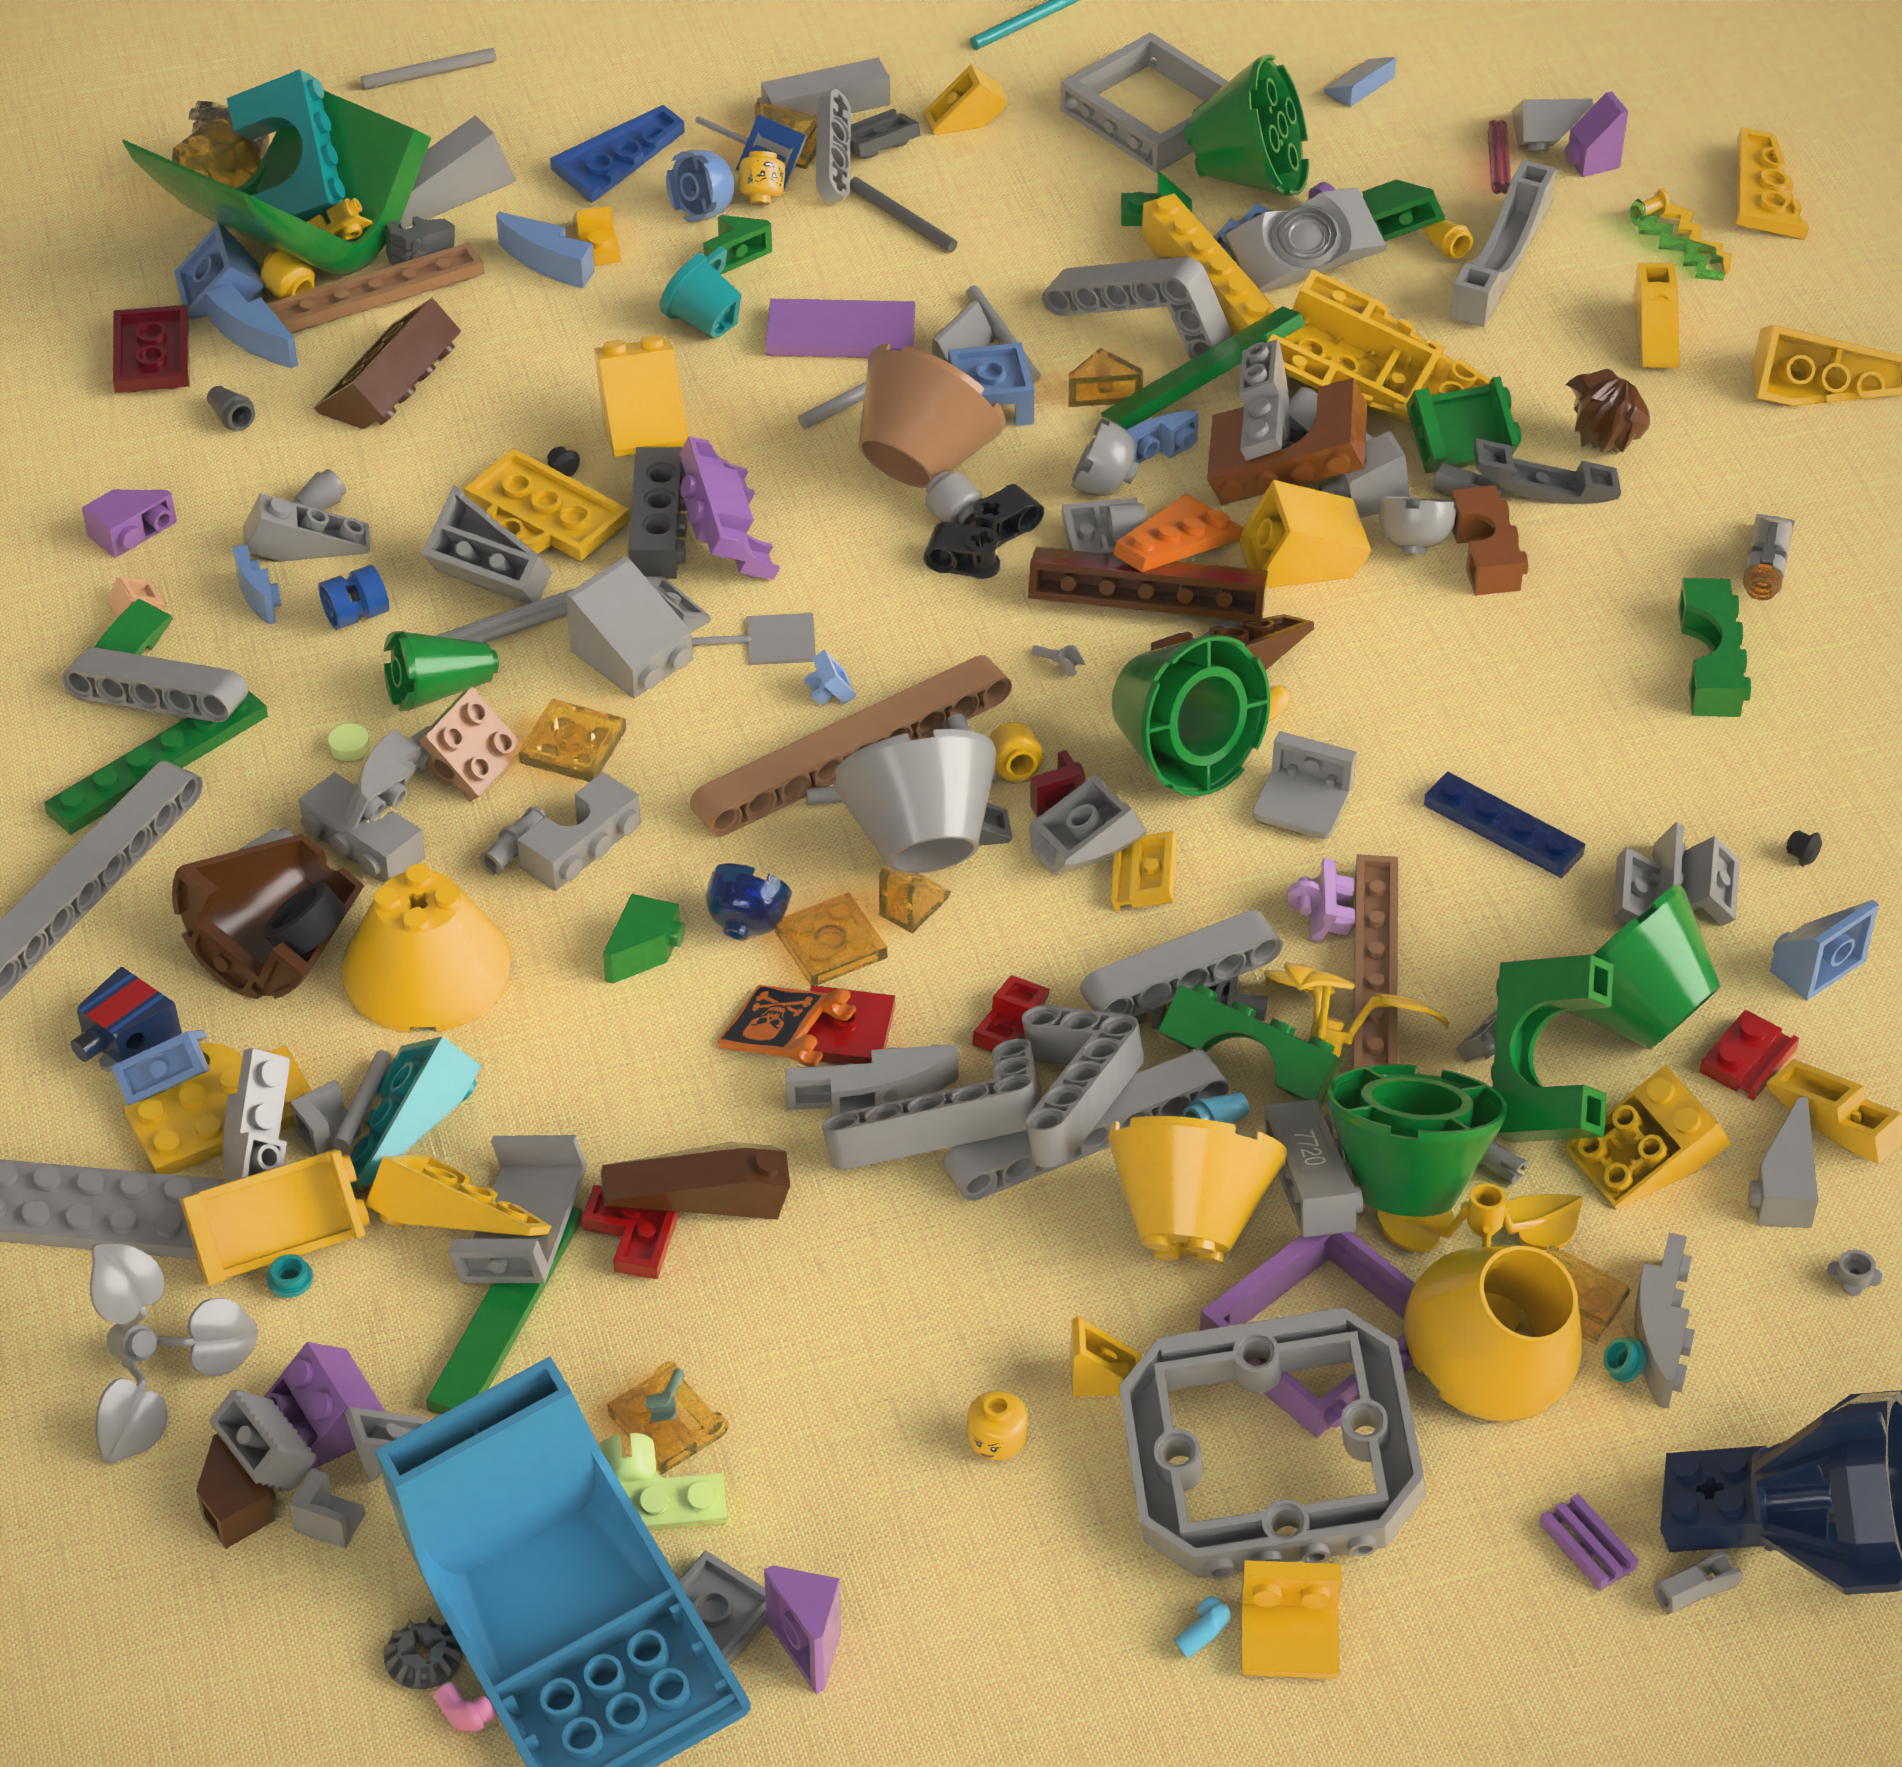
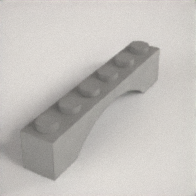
[1450,160,1557,327]

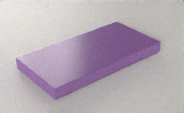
[766,298,915,358]

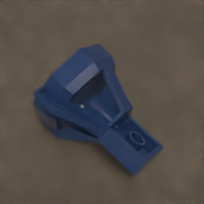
[1660,1390,1902,1595]

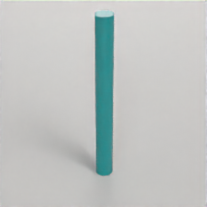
[970,0,1080,50]

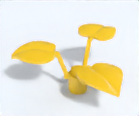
[1264,962,1449,1058]
[1376,1183,1583,1332]

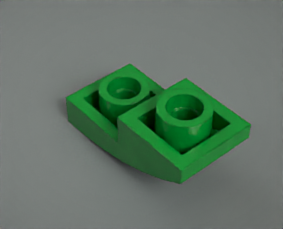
[95,598,173,655]

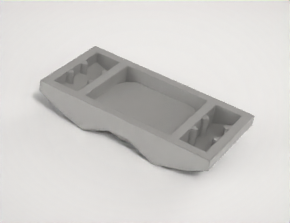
[1225,188,1386,293]

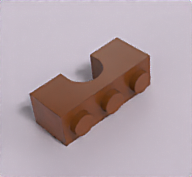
[1450,485,1528,596]

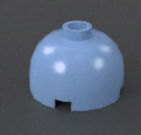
[666,149,734,222]

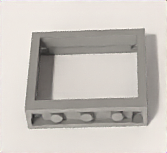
[1060,32,1228,173]

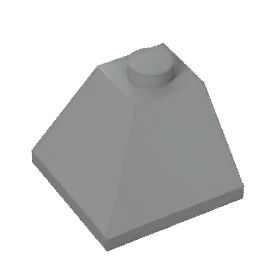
[1512,98,1593,152]

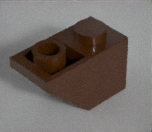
[196,1433,276,1549]

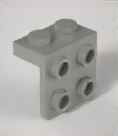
[1253,731,1357,839]

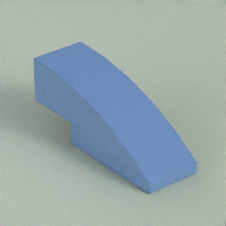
[496,212,594,289]
[205,283,298,368]

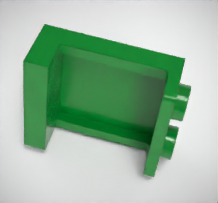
[1406,376,1521,474]

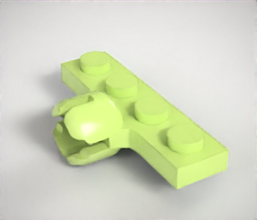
[599,1433,727,1531]

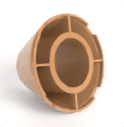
[859,344,1006,488]

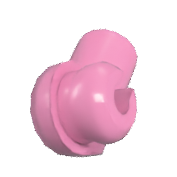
[433,1683,497,1732]

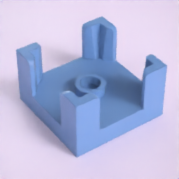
[948,342,1035,426]

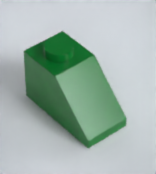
[1362,179,1446,241]
[603,894,685,983]

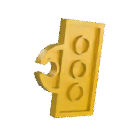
[463,448,630,562]
[123,1043,312,1175]

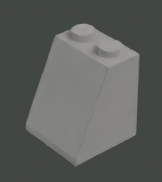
[566,556,693,699]

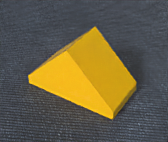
[1070,1316,1142,1397]

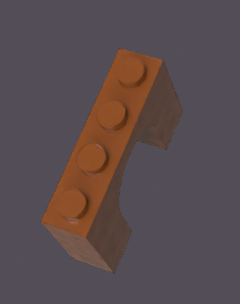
[1207,378,1367,505]

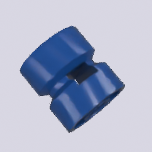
[318,564,389,630]

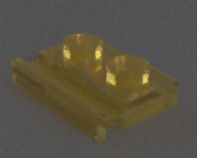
[1545,1244,1630,1345]

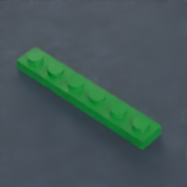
[44,690,268,835]

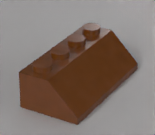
[314,298,461,429]

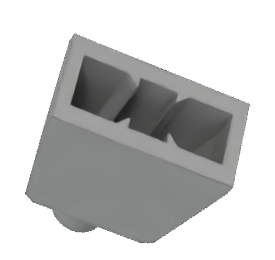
[1319,431,1410,518]

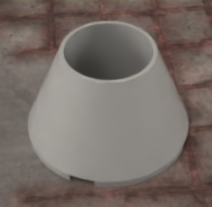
[833,729,997,873]

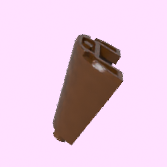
[172,834,364,999]

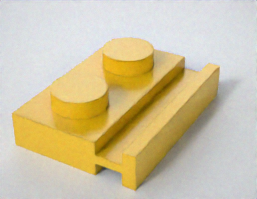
[1111,831,1177,911]

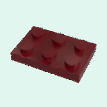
[113,305,190,393]

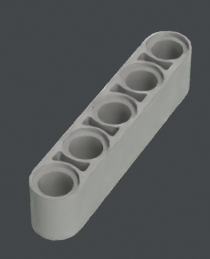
[61,647,248,722]
[1080,910,1283,1017]

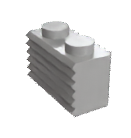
[210,1390,316,1492]

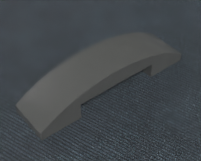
[1473,438,1621,504]

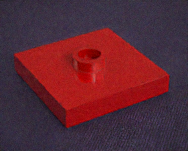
[807,985,896,1065]

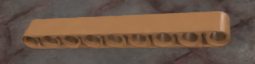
[690,655,1012,836]

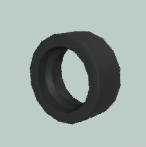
[263,882,346,957]

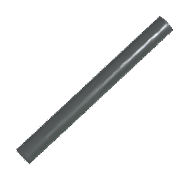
[850,177,958,253]

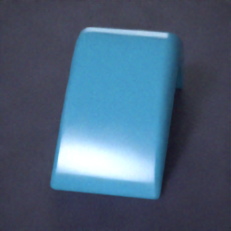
[375,1356,751,1767]

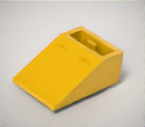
[1563,1064,1732,1210]

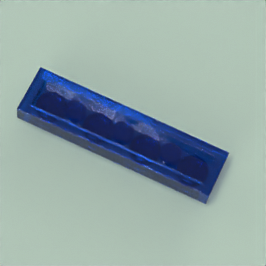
[1424,771,1586,879]

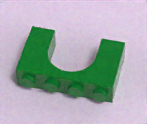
[1491,954,1614,1142]

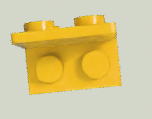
[1241,1560,1342,1679]

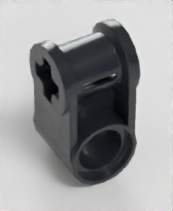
[973,484,1044,547]
[923,522,1000,579]

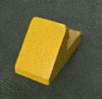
[573,206,621,266]

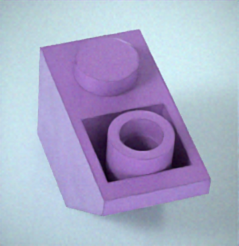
[82,489,177,558]

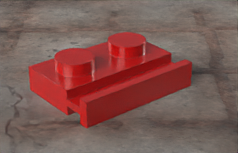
[1699,1009,1799,1101]

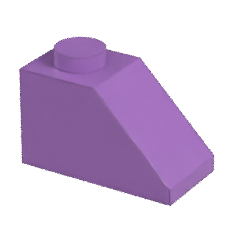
[1565,91,1628,177]

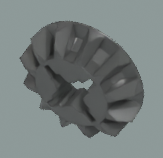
[384,1617,462,1689]

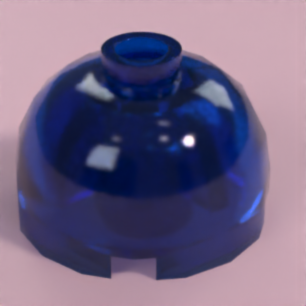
[706,863,792,940]

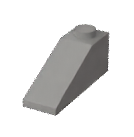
[1748,1097,1818,1228]

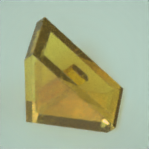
[1068,348,1143,407]
[879,867,952,934]

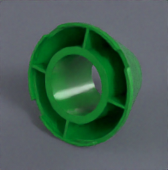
[1112,635,1270,796]
[1569,883,1721,1050]
[1327,1064,1507,1217]

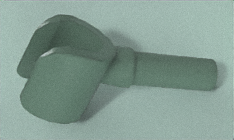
[646,1369,684,1423]

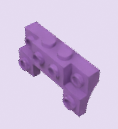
[679,436,780,580]

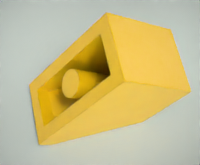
[924,64,1008,135]

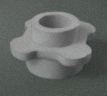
[1827,1250,1882,1296]

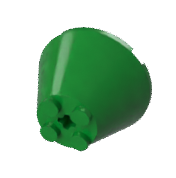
[1184,54,1309,196]

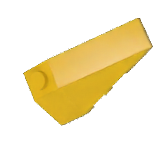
[365,1154,551,1236]

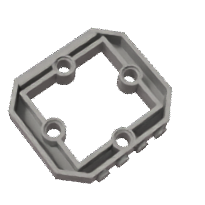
[1119,1307,1425,1579]

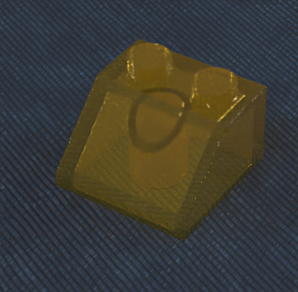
[172,116,262,188]

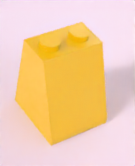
[594,335,688,457]
[1240,480,1371,588]

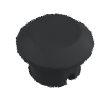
[547,446,580,477]
[1786,830,1822,866]

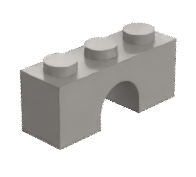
[299,772,425,882]
[517,772,641,891]

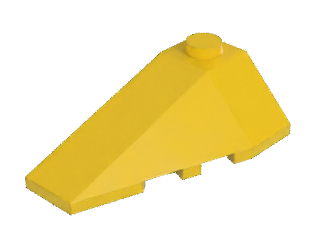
[1752,325,1902,406]

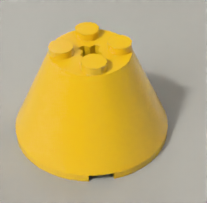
[341,864,511,1033]
[1107,1116,1287,1265]

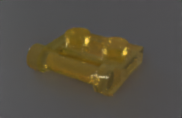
[607,1361,729,1474]

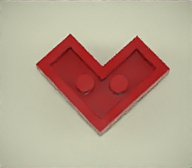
[582,1185,680,1280]

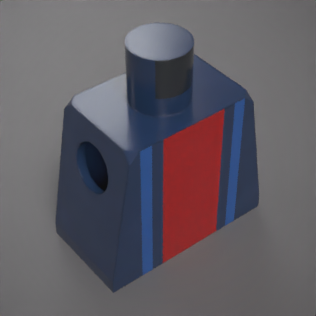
[70,967,182,1063]

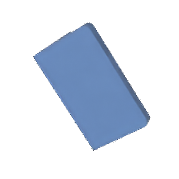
[111,1030,210,1106]

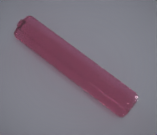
[1487,119,1511,194]

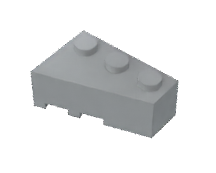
[421,485,552,604]

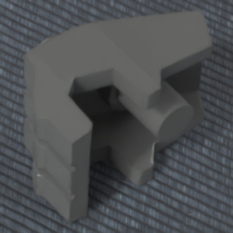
[386,216,455,265]

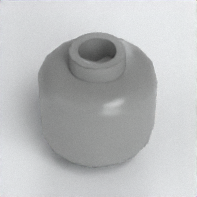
[926,471,982,526]

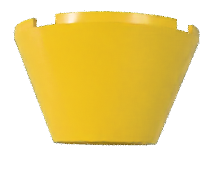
[1404,1246,1582,1422]

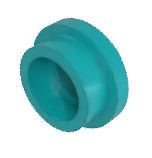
[267,1254,313,1298]
[1603,1337,1647,1383]

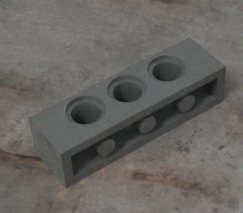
[628,447,687,579]

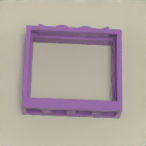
[1199,1232,1415,1438]

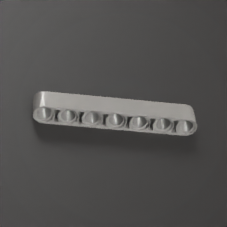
[943,1050,1229,1201]

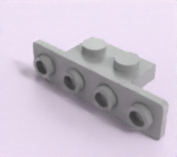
[1613,822,1685,924]

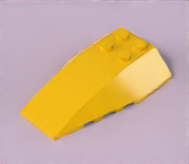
[1268,269,1490,424]

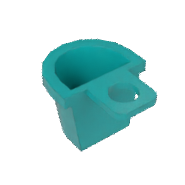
[659,246,742,338]

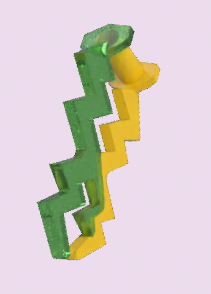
[1630,187,1732,281]

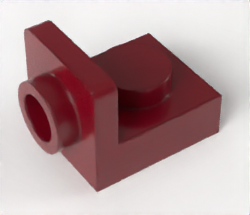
[1030,750,1086,817]

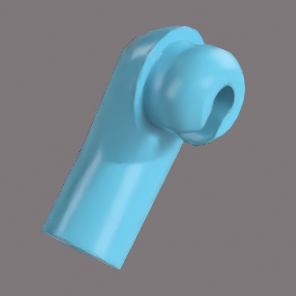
[1173,1596,1231,1659]

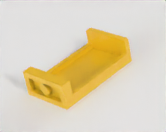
[179,1149,370,1286]

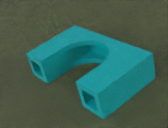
[226,69,345,222]

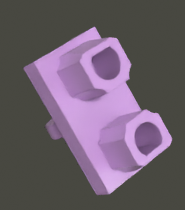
[1287,858,1355,943]

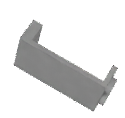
[448,1135,587,1283]

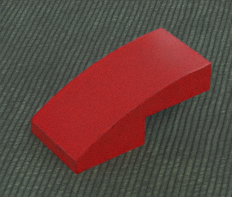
[972,975,1050,1052]

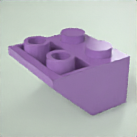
[264,1342,386,1472]

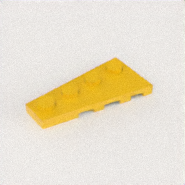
[1736,127,1809,240]

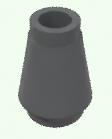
[207,386,255,430]

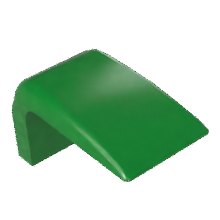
[122,90,431,275]

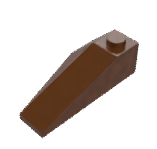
[1151,614,1314,671]
[601,1142,790,1219]

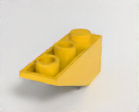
[1633,263,1680,368]

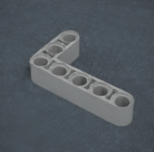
[1042,257,1232,360]
[1022,1005,1144,1167]
[821,1038,1041,1170]

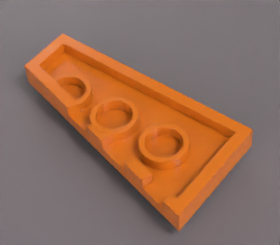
[1113,493,1243,572]

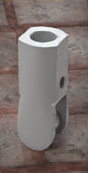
[1434,463,1506,497]
[1654,1550,1744,1614]

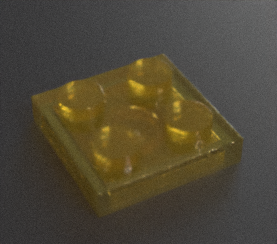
[519,699,626,782]
[774,892,888,986]

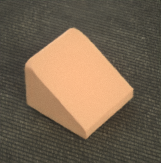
[108,577,165,618]

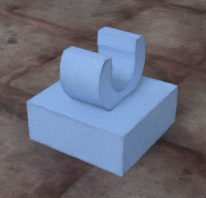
[804,649,856,705]

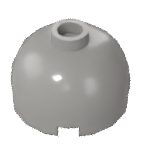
[1071,417,1140,496]
[1379,496,1456,554]

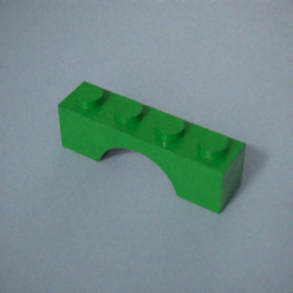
[1678,578,1751,717]
[1158,983,1342,1107]

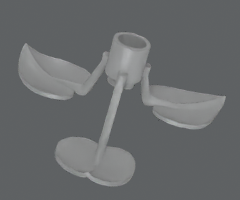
[90,1243,258,1463]

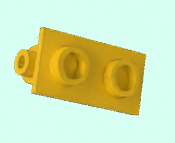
[307,198,373,241]

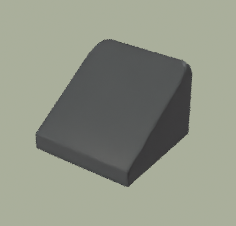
[978,803,1012,846]

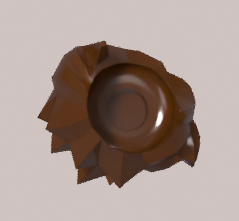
[1565,369,1651,454]

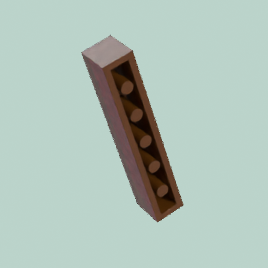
[1028,547,1268,623]

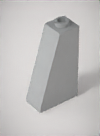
[399,115,516,229]

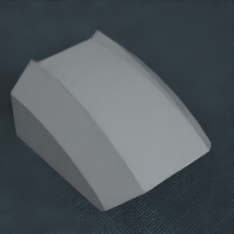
[1029,774,1146,873]

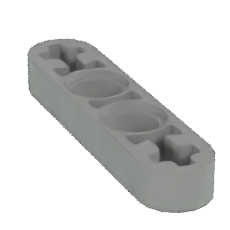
[816,89,851,204]

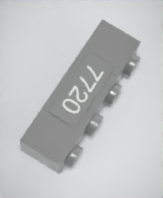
[1265,1099,1363,1238]

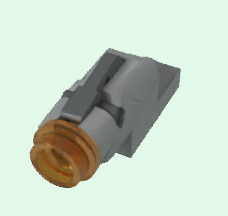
[1743,514,1795,601]

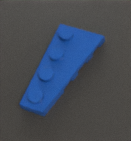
[550,105,685,203]

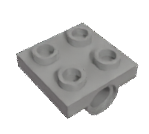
[1061,497,1146,554]

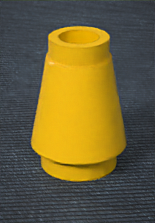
[1422,220,1473,259]

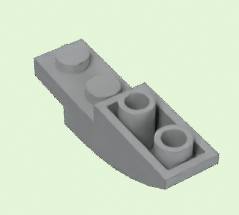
[1238,339,1290,461]
[347,726,431,830]
[785,1044,958,1116]
[223,1048,291,1183]
[1634,1232,1695,1409]

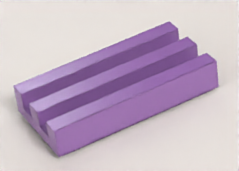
[1539,1494,1638,1591]

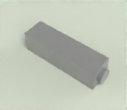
[757,57,890,127]

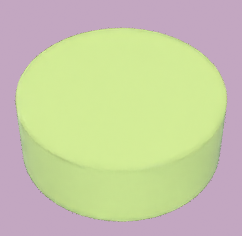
[328,723,370,762]

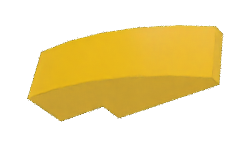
[1767,1059,1902,1164]

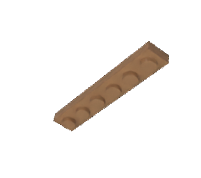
[266,242,485,333]

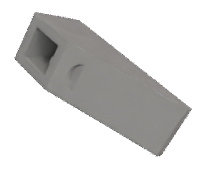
[243,493,370,561]

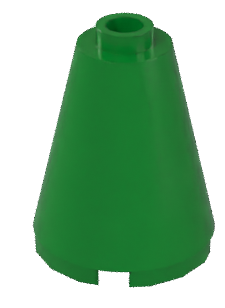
[384,631,499,712]

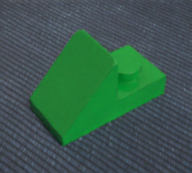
[1121,172,1192,226]
[703,215,772,274]

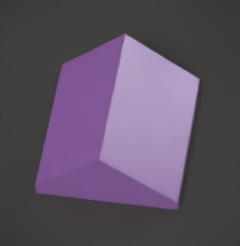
[764,1565,841,1694]

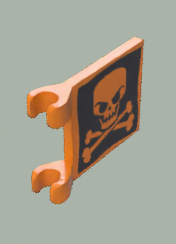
[717,985,856,1067]

